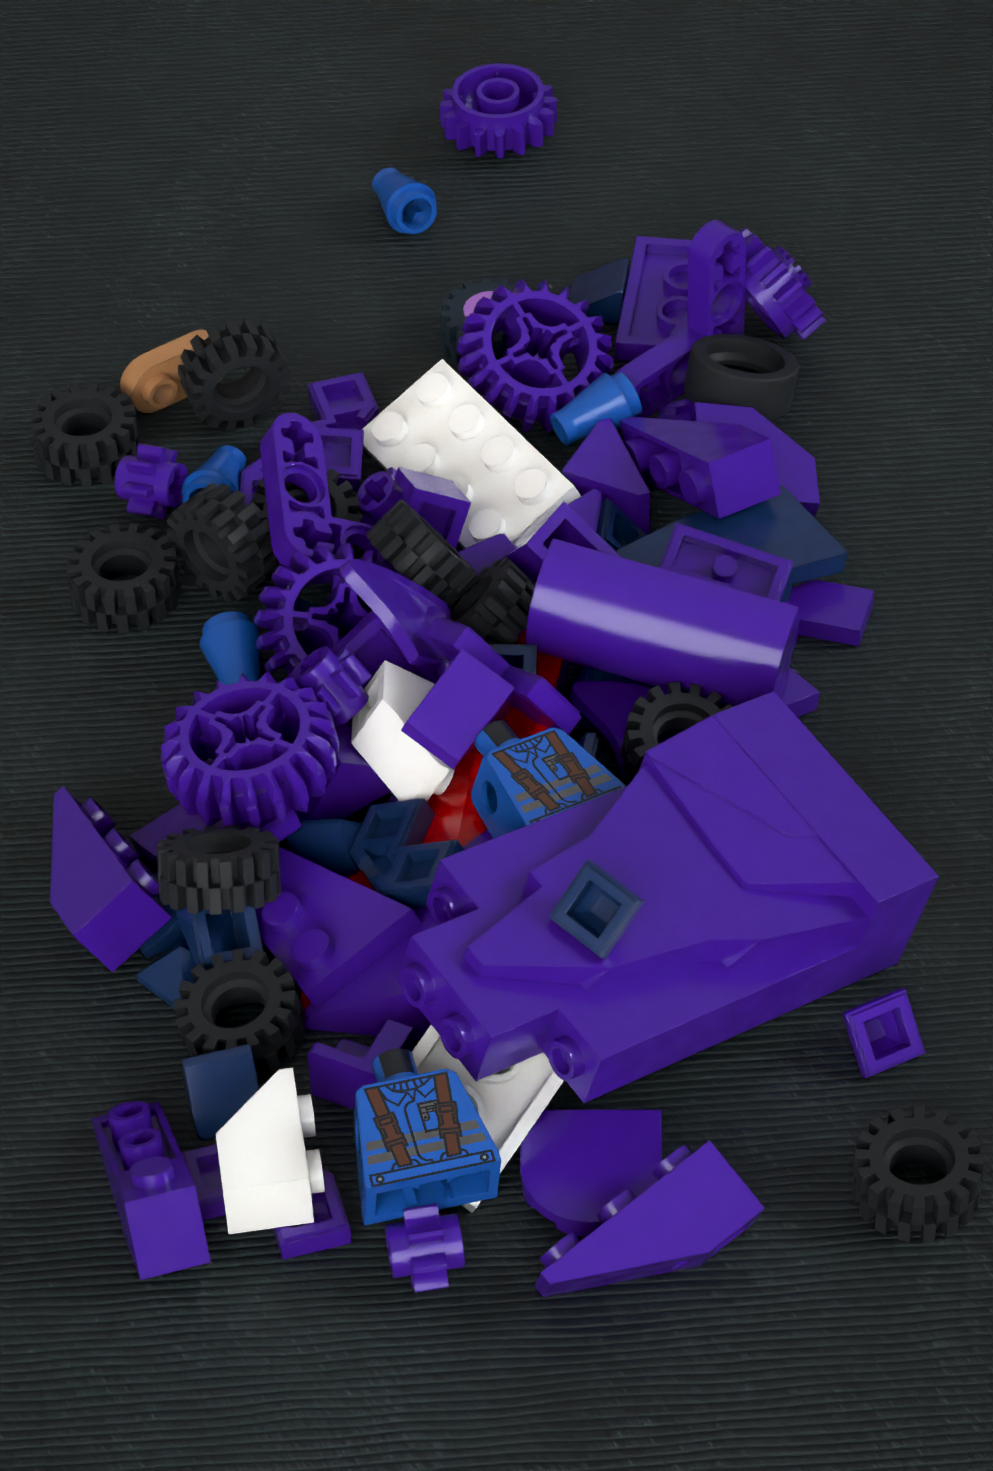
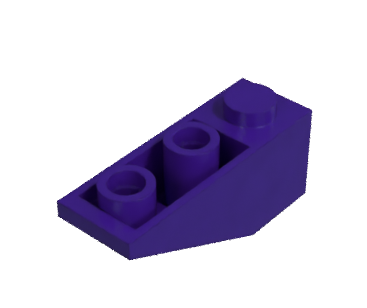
[620,417,781,519]
[50,786,172,972]
[91,1101,211,1280]
[535,1140,765,1297]

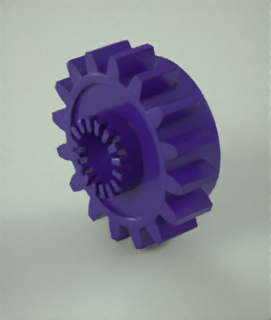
[440,63,557,159]
[739,227,826,340]

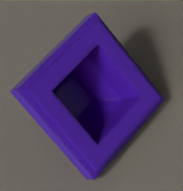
[842,988,925,1078]

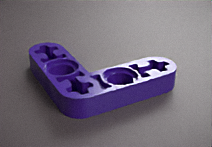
[616,220,746,418]
[260,413,403,576]

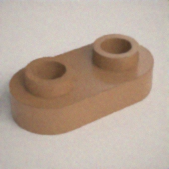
[120,330,222,413]

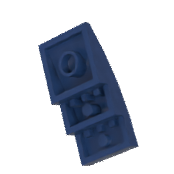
[615,486,848,602]

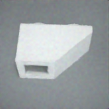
[351,660,455,801]
[216,1068,325,1234]

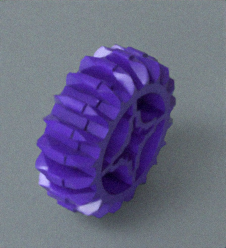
[456,278,613,434]
[254,543,396,679]
[160,671,340,828]

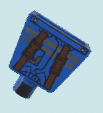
[471,720,626,839]
[354,1048,501,1225]

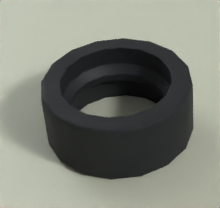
[683,334,799,420]

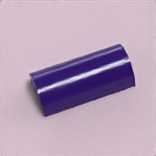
[526,538,799,707]

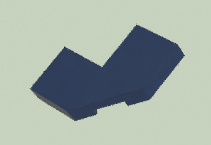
[349,798,464,909]

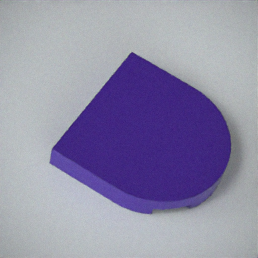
[520,1110,662,1237]

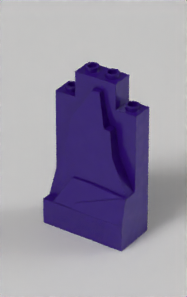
[397,691,939,1103]

